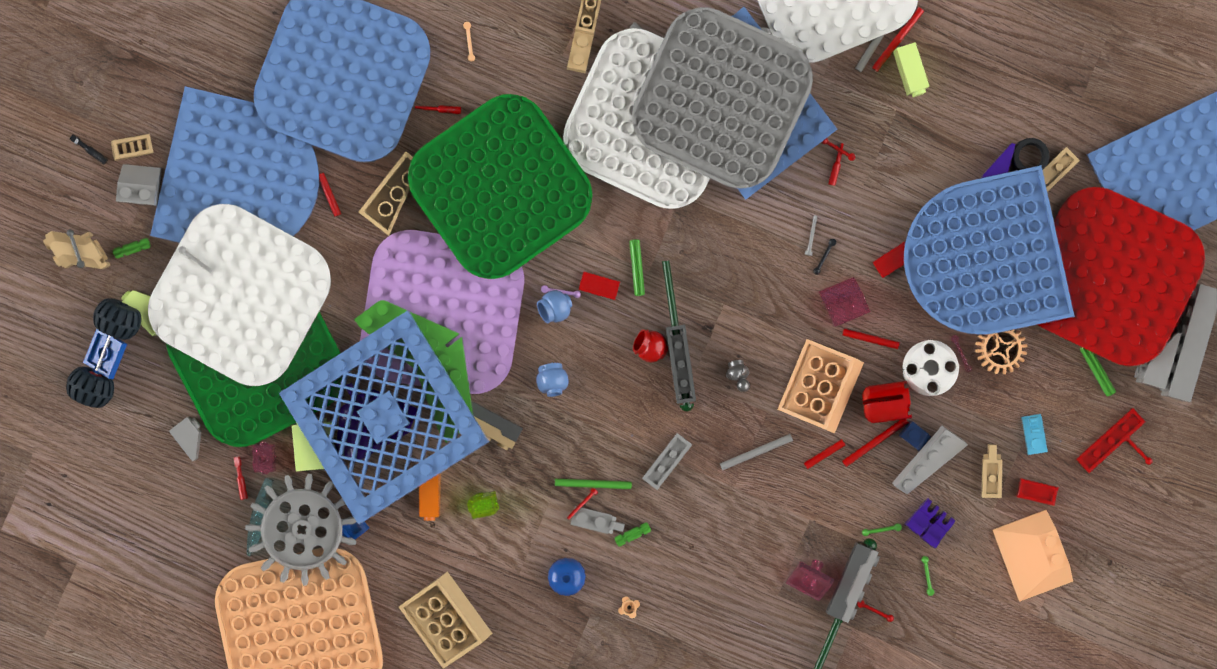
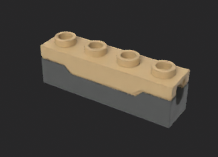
[471,401,523,450]

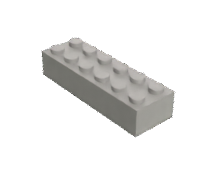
[1159,284,1217,402]

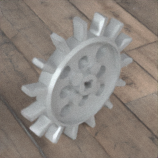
[245,474,357,586]

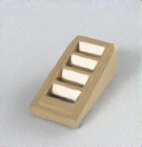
[111,134,153,161]

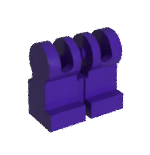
[904,498,955,549]

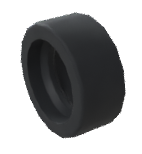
[1012,138,1050,170]

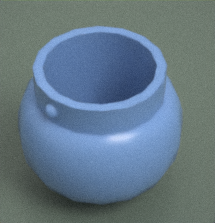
[537,290,572,323]
[536,363,569,397]

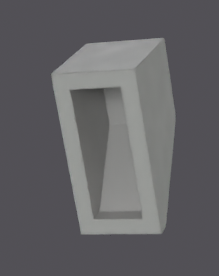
[169,416,202,461]

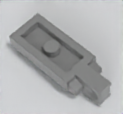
[570,506,625,534]

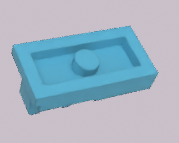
[1021,414,1048,455]

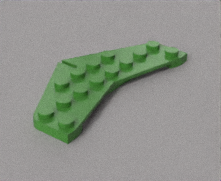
[354,300,473,443]

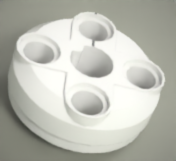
[902,340,959,396]

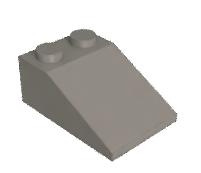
[1134,332,1182,389]

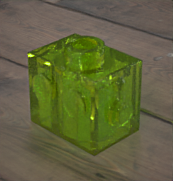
[467,491,500,519]

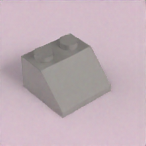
[116,164,162,206]

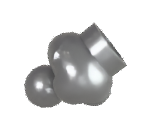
[726,360,750,392]

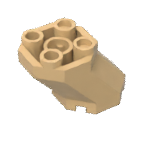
[43,231,110,269]

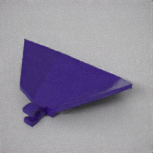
[336,382,418,460]

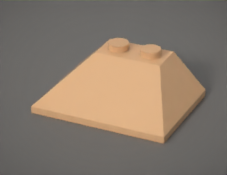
[992,510,1073,602]

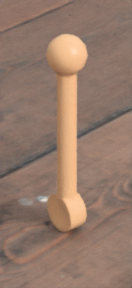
[463,22,475,62]

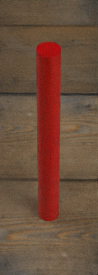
[871,7,924,72]
[842,419,908,467]

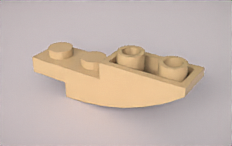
[567,0,601,73]

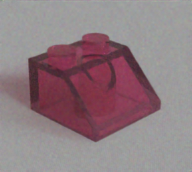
[819,277,870,327]

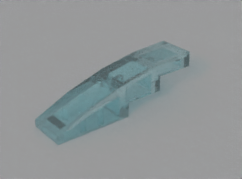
[246,477,275,557]

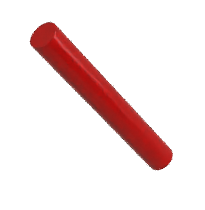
[842,328,900,349]

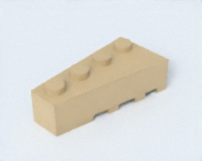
[358,151,413,236]

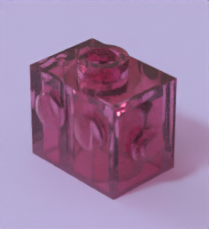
[252,442,276,475]

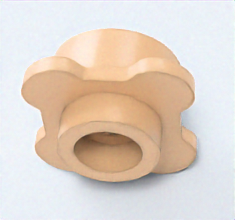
[618,596,640,618]

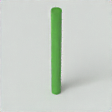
[555,478,632,489]

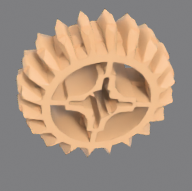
[975,329,1027,374]

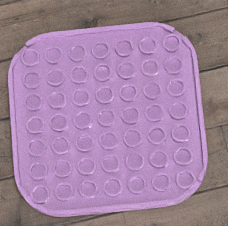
[360,230,524,394]

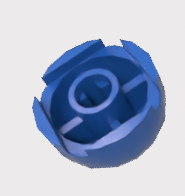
[548,558,586,596]

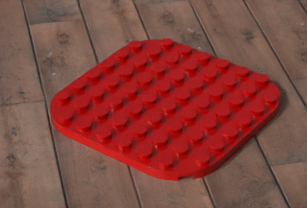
[1037,187,1205,366]

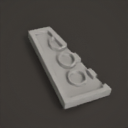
[892,425,968,494]

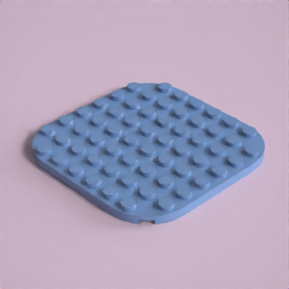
[254,0,430,163]

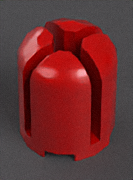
[862,381,912,423]

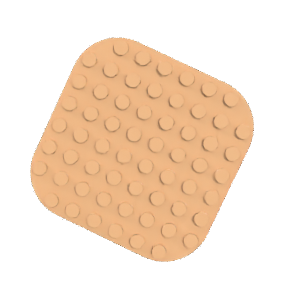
[215,547,383,669]

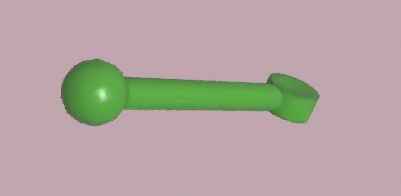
[862,523,902,536]
[921,556,934,596]

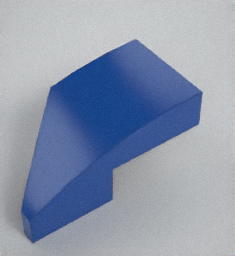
[342,521,369,539]

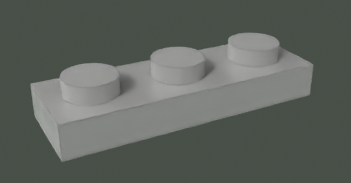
[642,433,692,490]

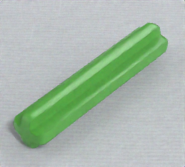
[629,239,645,296]
[1080,347,1116,396]

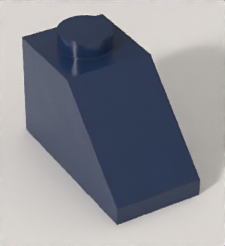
[898,421,931,452]

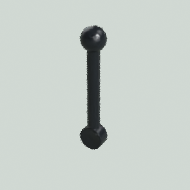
[813,239,836,275]

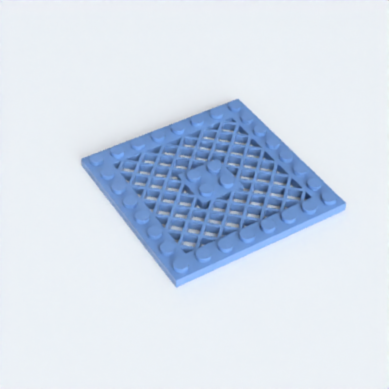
[279,310,489,524]

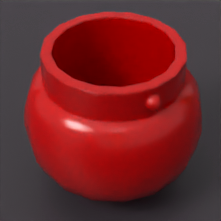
[633,330,668,363]

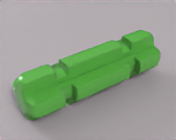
[113,238,151,258]
[615,522,651,547]

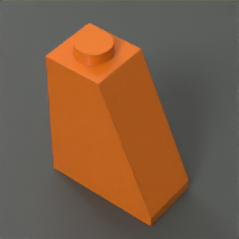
[419,473,441,521]

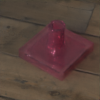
[786,559,835,601]

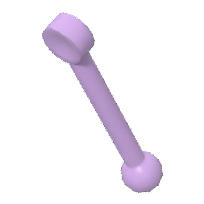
[541,285,581,298]

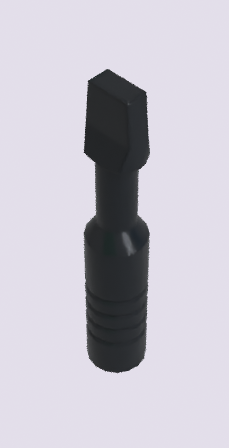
[70,134,108,165]

